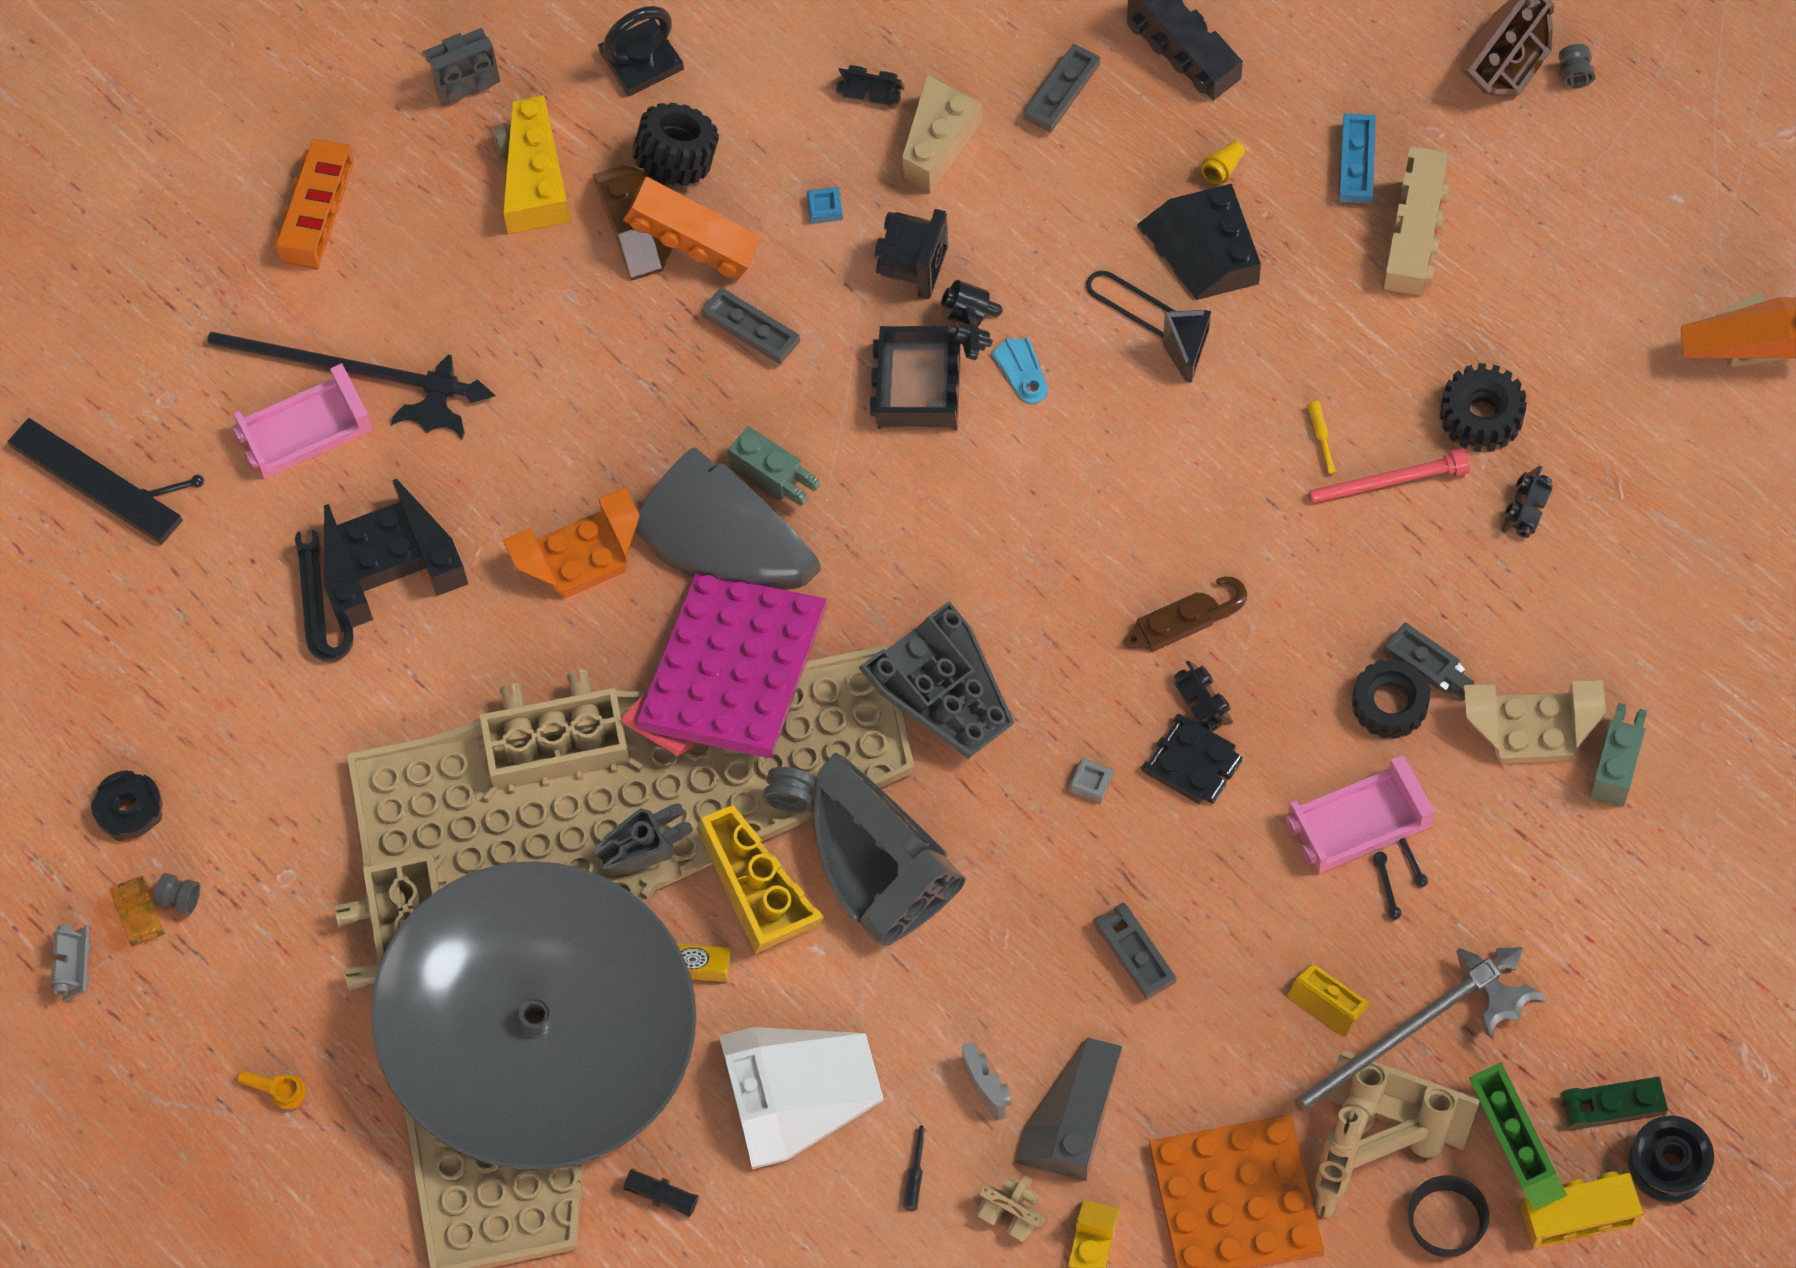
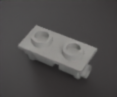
[50,924,91,1002]

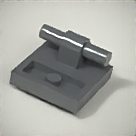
[423,28,501,105]

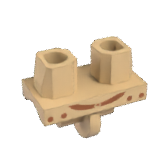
[977,1176,1047,1242]

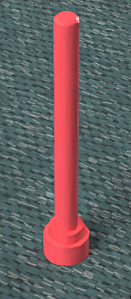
[1309,448,1470,503]

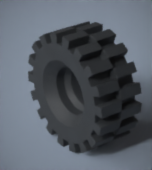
[1440,363,1527,452]

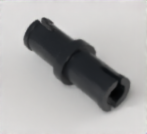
[623,1168,699,1217]

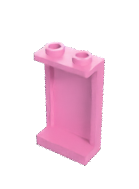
[232,363,373,479]
[1286,755,1435,874]

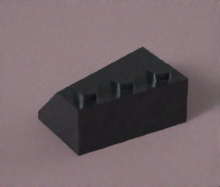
[1137,184,1261,300]

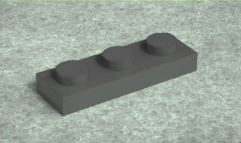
[1024,44,1100,133]
[701,287,800,365]

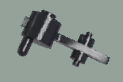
[941,280,1003,361]

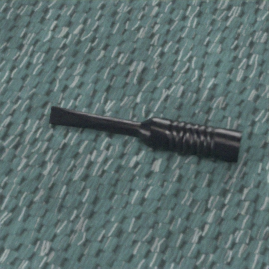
[903,1125,925,1211]

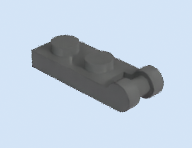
[1093,902,1176,1000]

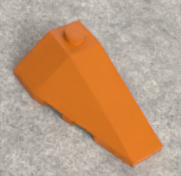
[1680,297,1796,358]

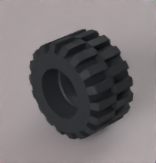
[632,102,719,186]

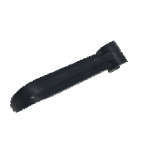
[295,530,354,662]

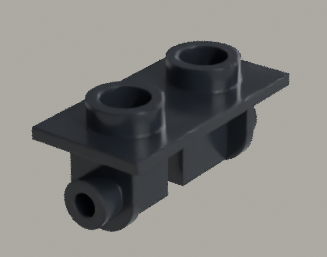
[836,65,905,106]
[1501,466,1553,538]
[1174,660,1233,732]

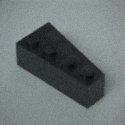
[1127,0,1243,101]

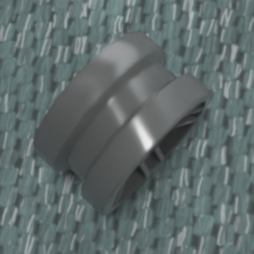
[763,767,816,813]

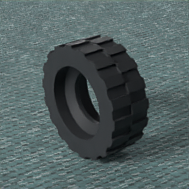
[1352,658,1430,739]

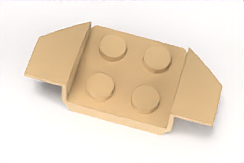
[1464,680,1606,764]

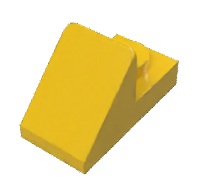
[1068,1200,1120,1268]

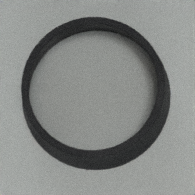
[1408,1175,1489,1257]

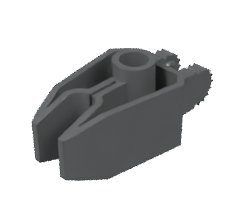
[594,803,693,875]

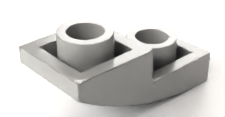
[962,1042,1011,1120]

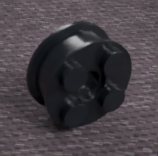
[1629,1116,1714,1203]

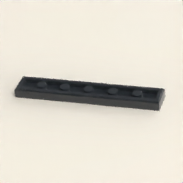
[7,418,183,545]

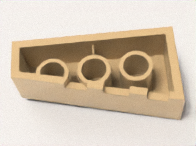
[1384,146,1450,296]

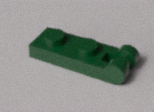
[1560,1076,1668,1130]

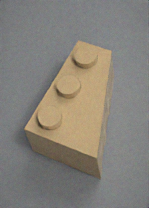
[902,75,982,193]

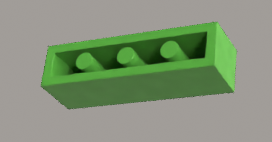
[1469,1062,1567,1211]

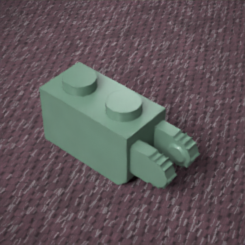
[727,426,821,506]
[1590,703,1647,806]

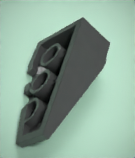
[1016,1038,1122,1181]

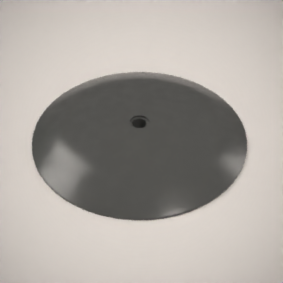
[371,861,696,1170]

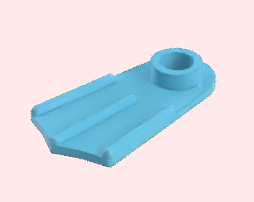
[992,337,1048,404]

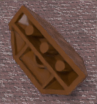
[1462,0,1554,97]
[593,165,673,281]

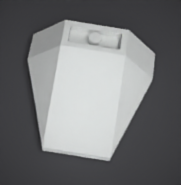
[719,1027,884,1170]

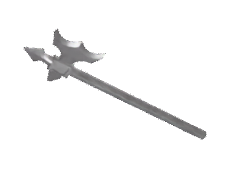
[1294,947,1546,1111]

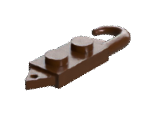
[1125,576,1247,652]

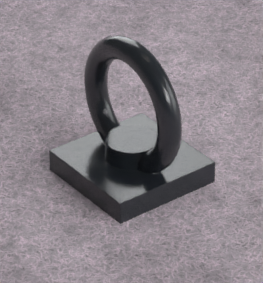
[598,6,684,96]

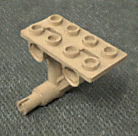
[1313,1050,1479,1217]

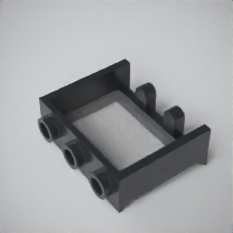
[870,326,961,431]

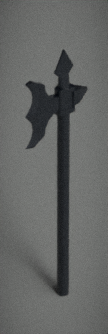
[208,331,496,440]

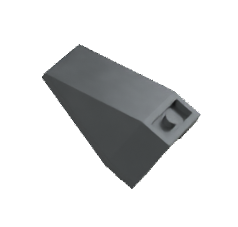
[859,601,1014,759]

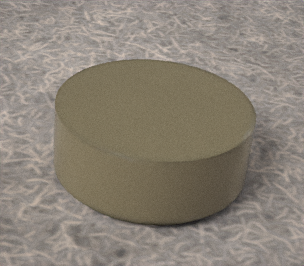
[491,125,510,159]

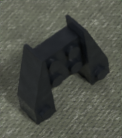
[324,479,468,632]

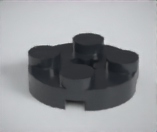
[91,770,163,841]

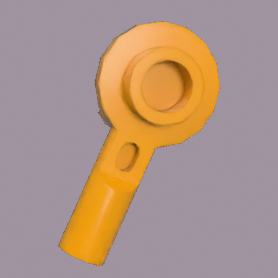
[238,1069,307,1110]

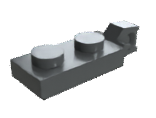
[1383,622,1475,700]

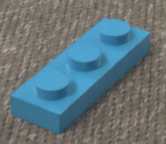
[1339,113,1376,204]

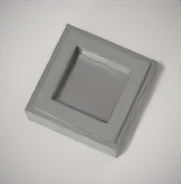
[1069,758,1114,804]

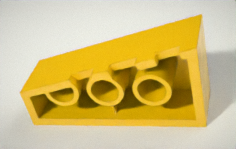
[503,95,571,234]
[696,805,824,954]

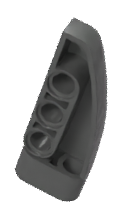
[635,448,821,590]
[815,753,966,946]

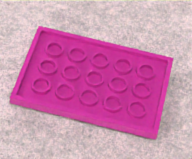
[637,573,826,759]

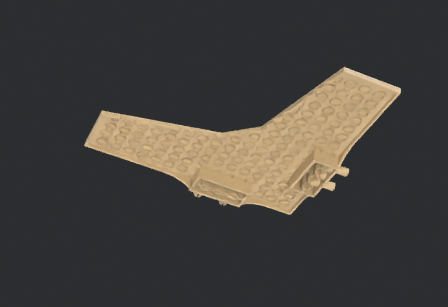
[334,645,915,1268]

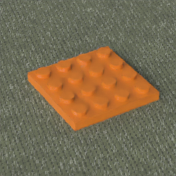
[1149,1114,1324,1268]

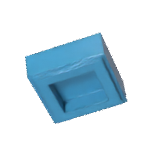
[807,187,843,224]

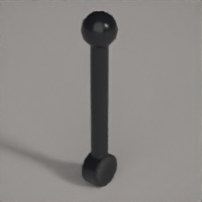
[141,475,204,497]
[1399,838,1428,888]
[1373,852,1402,920]

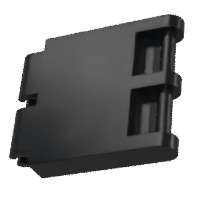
[1141,714,1243,804]

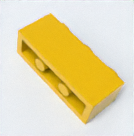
[1520,1171,1643,1249]

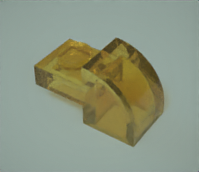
[110,875,165,947]

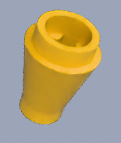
[1201,140,1245,185]

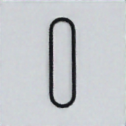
[1087,271,1176,337]

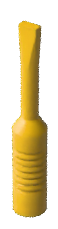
[1307,401,1336,474]

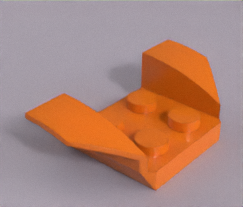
[503,487,640,599]

